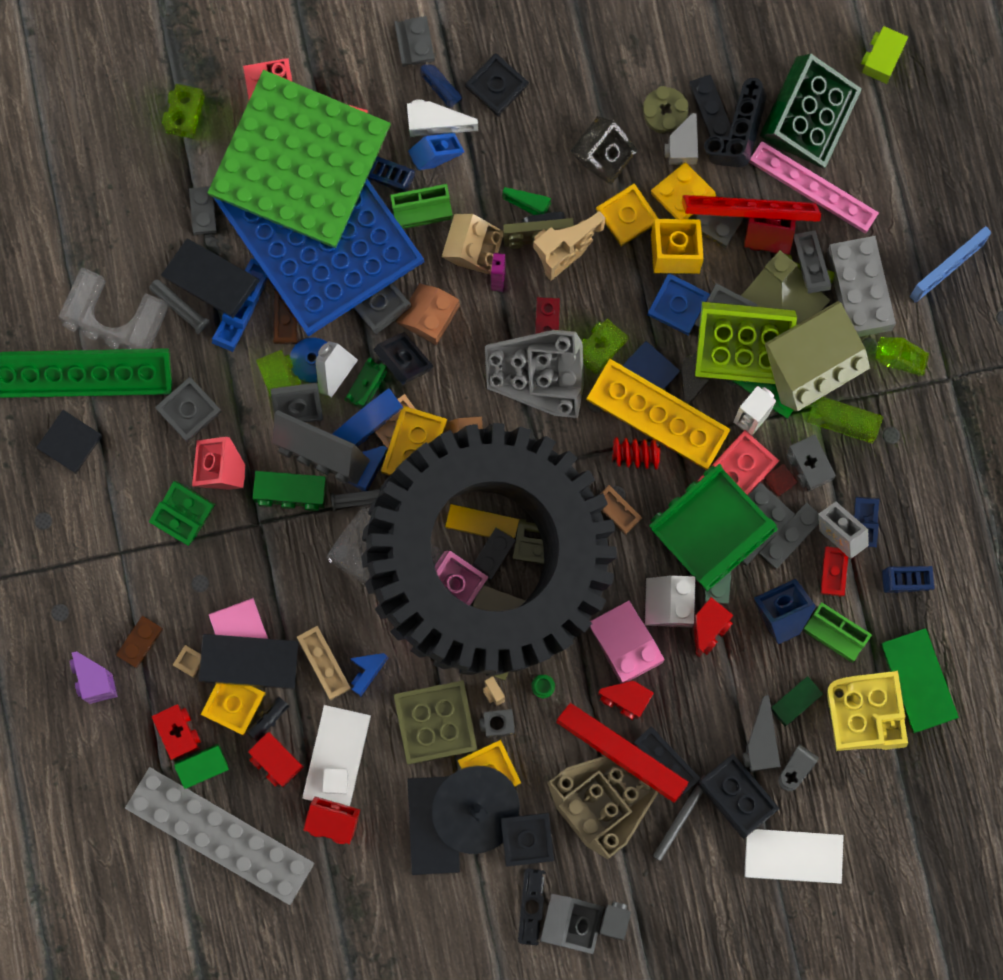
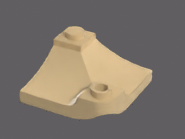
[533,211,605,281]

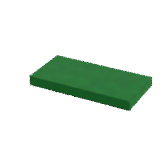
[880,628,959,734]

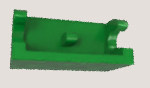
[344,358,387,409]
[174,743,229,789]

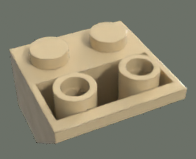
[442,214,503,274]

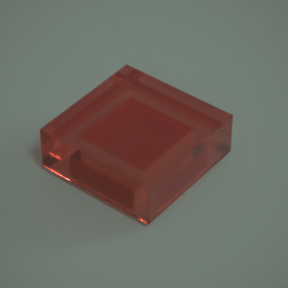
[764,464,798,497]

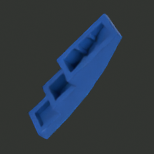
[212,258,268,352]
[332,388,404,447]

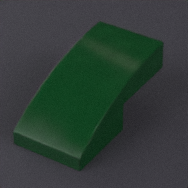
[771,676,823,727]

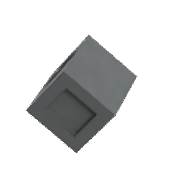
[480,709,515,738]

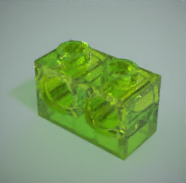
[162,83,205,139]

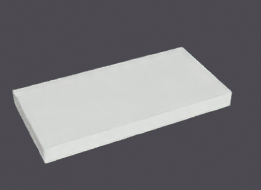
[302,705,371,806]
[744,829,843,884]

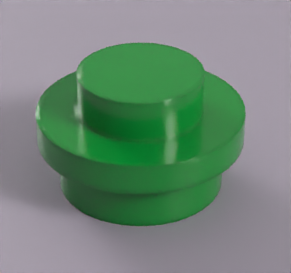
[531,674,555,698]

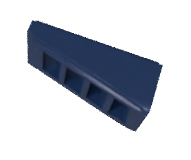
[367,156,415,193]
[882,566,935,593]

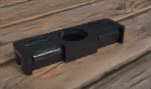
[518,869,546,946]

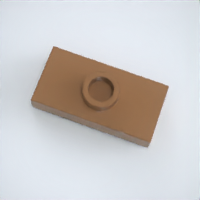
[599,485,642,535]

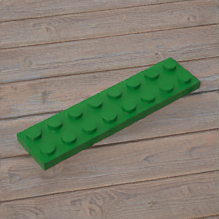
[0,348,173,398]

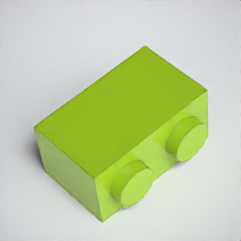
[861,26,908,84]

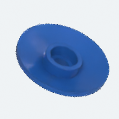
[289,337,327,383]

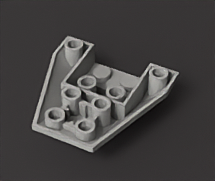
[485,330,584,418]

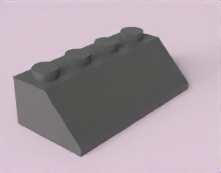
[272,410,370,485]

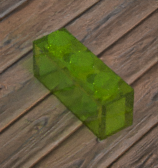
[806,397,883,444]

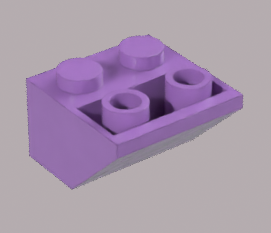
[70,651,118,704]

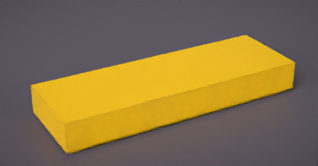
[445,504,519,538]

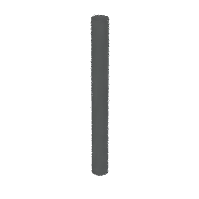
[653,775,705,861]

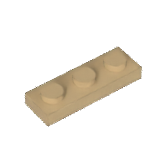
[297,626,351,700]

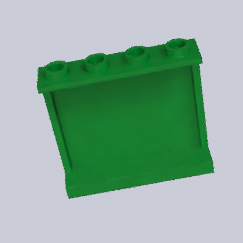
[649,464,778,592]

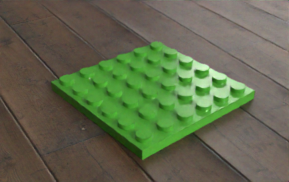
[208,70,390,249]

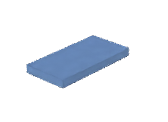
[909,226,991,302]

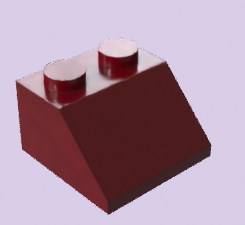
[744,217,796,255]

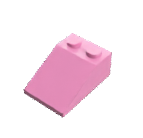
[590,601,665,684]

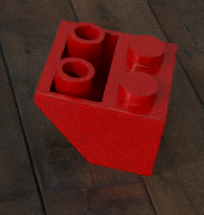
[693,597,733,657]

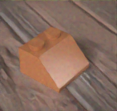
[396,283,460,345]

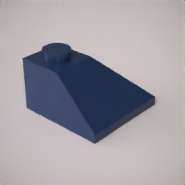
[754,579,815,644]

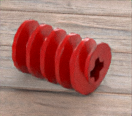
[612,437,661,470]

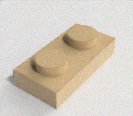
[483,676,505,706]

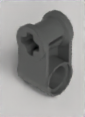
[779,744,819,791]

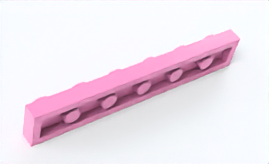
[749,141,879,234]

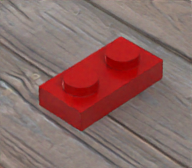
[820,547,848,597]

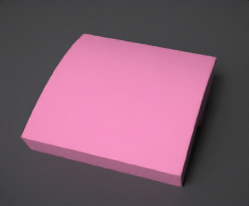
[209,598,268,639]

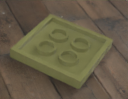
[393,680,478,765]

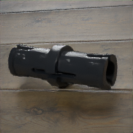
[246,696,290,742]

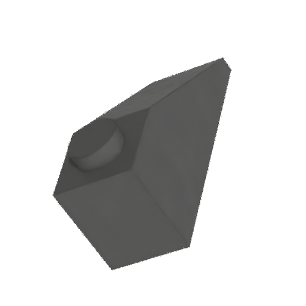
[743,695,780,772]

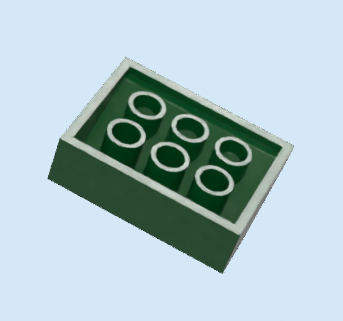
[759,54,862,168]

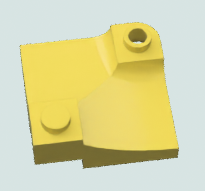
[827,671,908,751]

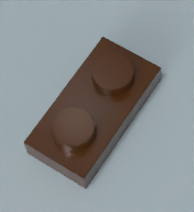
[116,616,163,669]

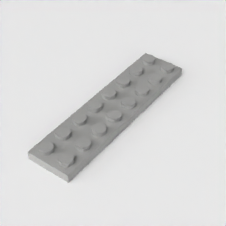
[125,767,315,905]

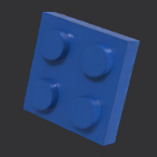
[647,273,710,336]

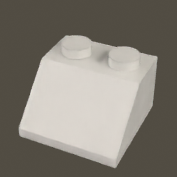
[645,576,695,627]

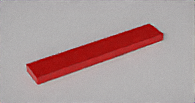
[681,195,821,222]
[556,702,689,803]

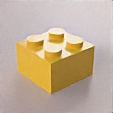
[651,219,704,274]

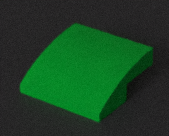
[149,481,215,546]

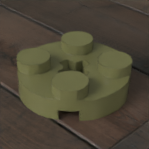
[643,86,688,133]

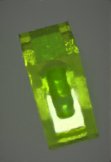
[875,337,929,375]

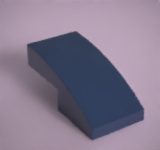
[854,497,879,547]

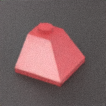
[192,437,246,490]

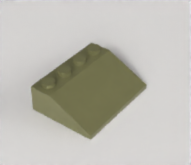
[765,301,870,411]

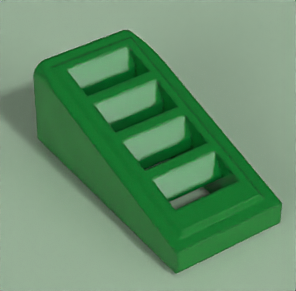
[502,187,551,215]

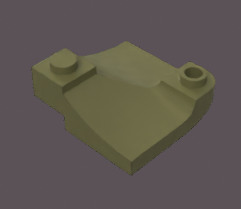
[741,250,830,325]

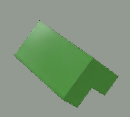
[390,184,453,229]
[802,602,872,663]

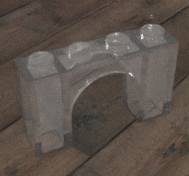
[59,267,169,349]

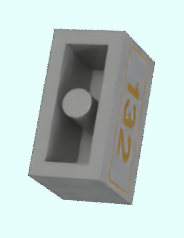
[818,502,869,559]

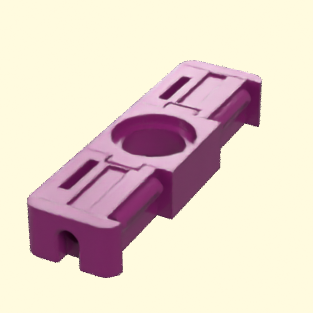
[491,253,505,292]

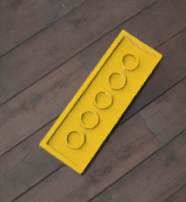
[586,359,731,470]

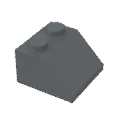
[541,894,604,954]

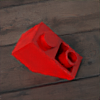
[598,681,654,720]

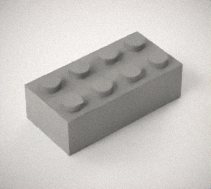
[827,236,896,337]

